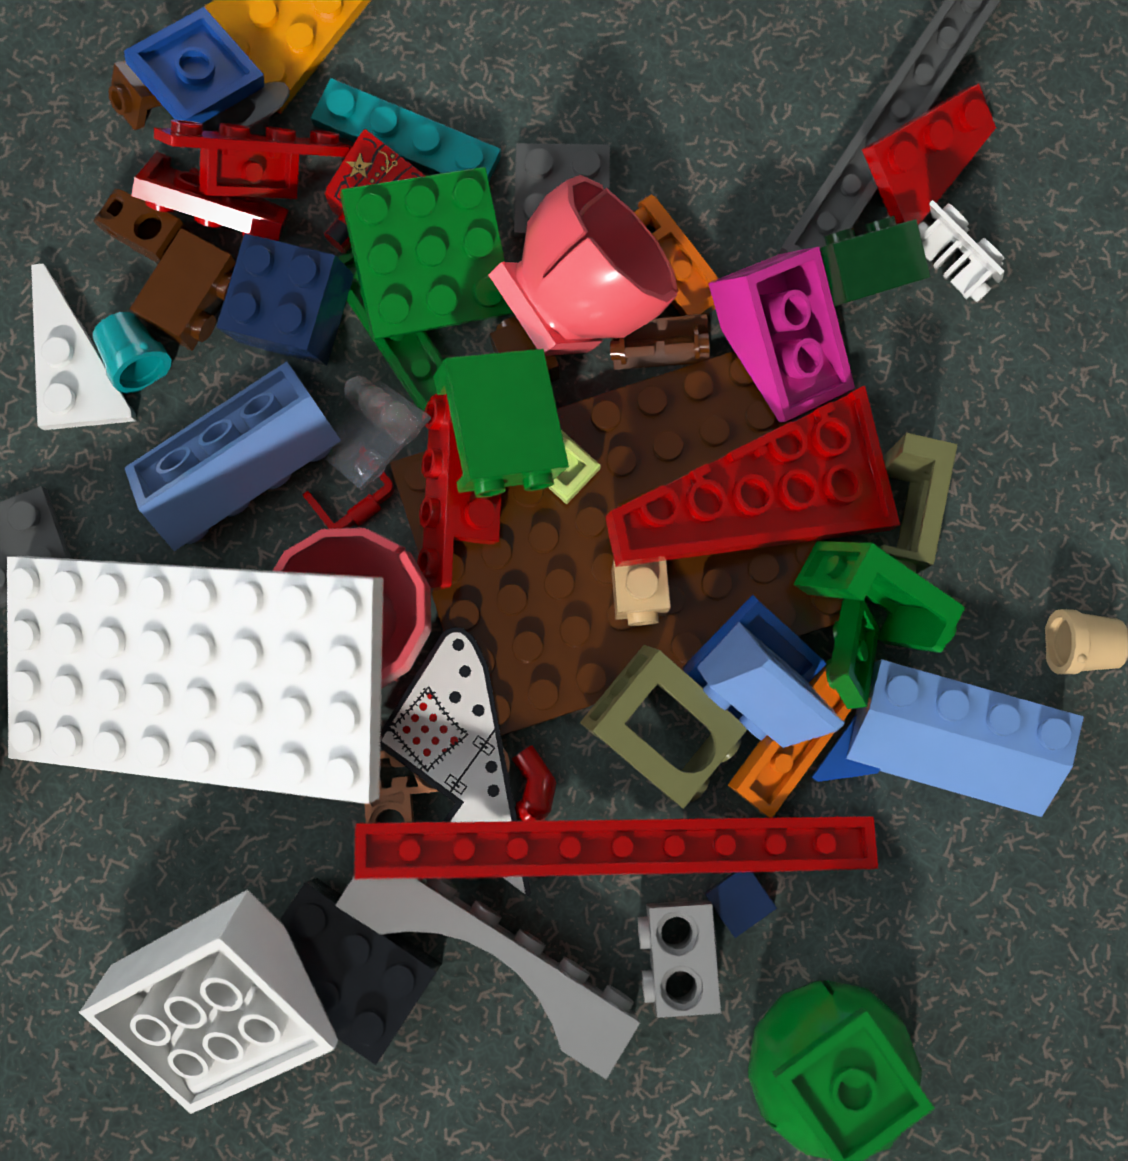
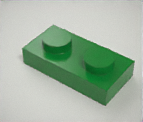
[826,599,880,709]

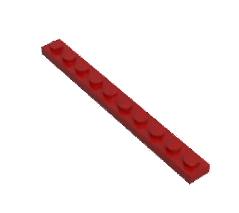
[354,816,879,880]

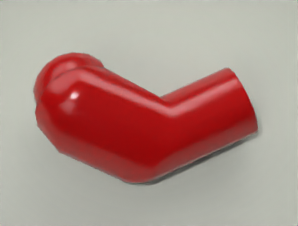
[512,745,556,821]

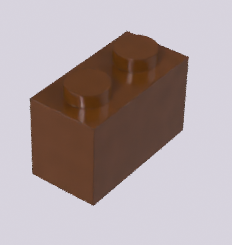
[130,228,236,351]

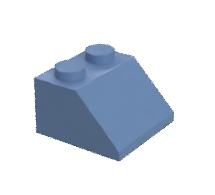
[697,622,845,748]

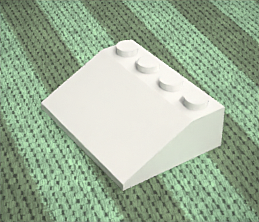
[79,890,338,1114]

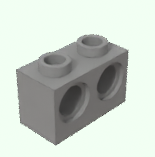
[638,900,721,1018]

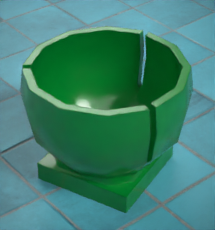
[748,980,935,1161]

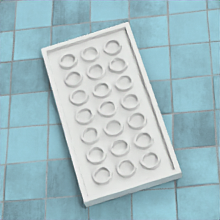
[7,556,383,803]

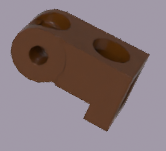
[94,189,191,265]

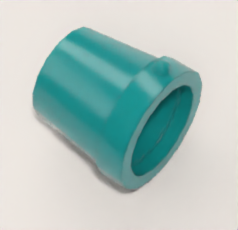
[93,312,172,393]

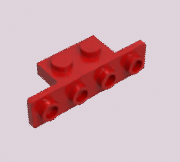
[154,120,352,199]
[417,393,501,592]

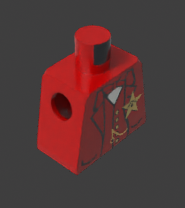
[324,129,425,254]

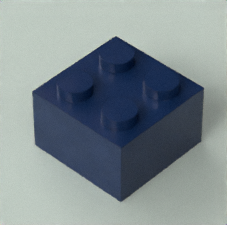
[216,234,354,366]

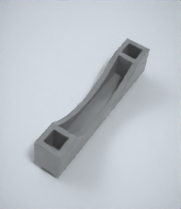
[335,877,640,1079]

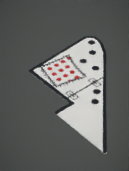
[380,627,531,897]

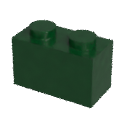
[820,216,931,306]

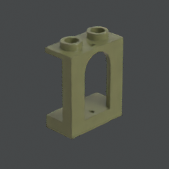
[880,433,958,574]
[580,645,747,809]

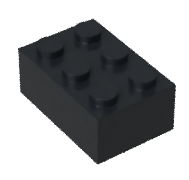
[279,878,442,1065]

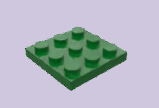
[340,167,514,341]

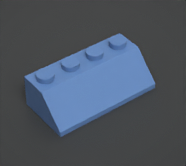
[124,361,341,551]
[846,659,1084,817]

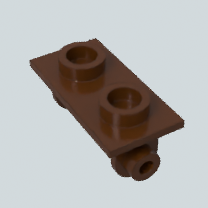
[610,313,710,370]

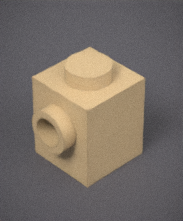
[611,560,670,626]

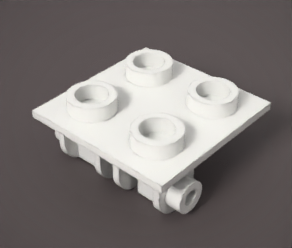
[918,200,1004,303]

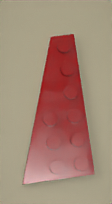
[605,385,900,567]

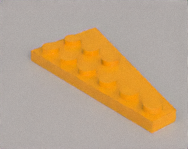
[204,0,371,114]

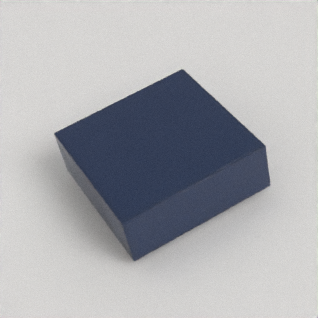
[704,872,777,938]

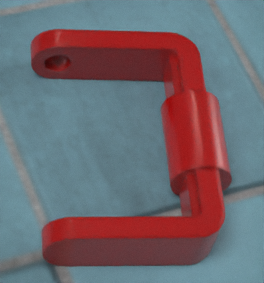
[302,447,394,529]

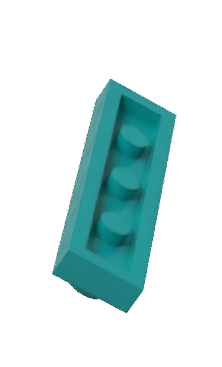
[311,78,502,182]

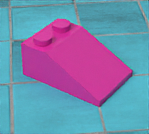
[708,247,855,422]

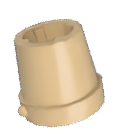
[1045,609,1128,675]

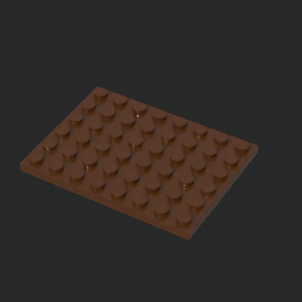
[390,351,843,736]

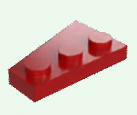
[862,83,996,225]
[131,151,289,241]

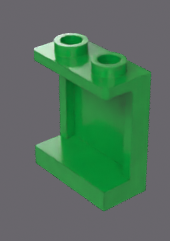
[433,349,569,498]
[793,541,965,653]

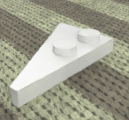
[31,264,136,430]

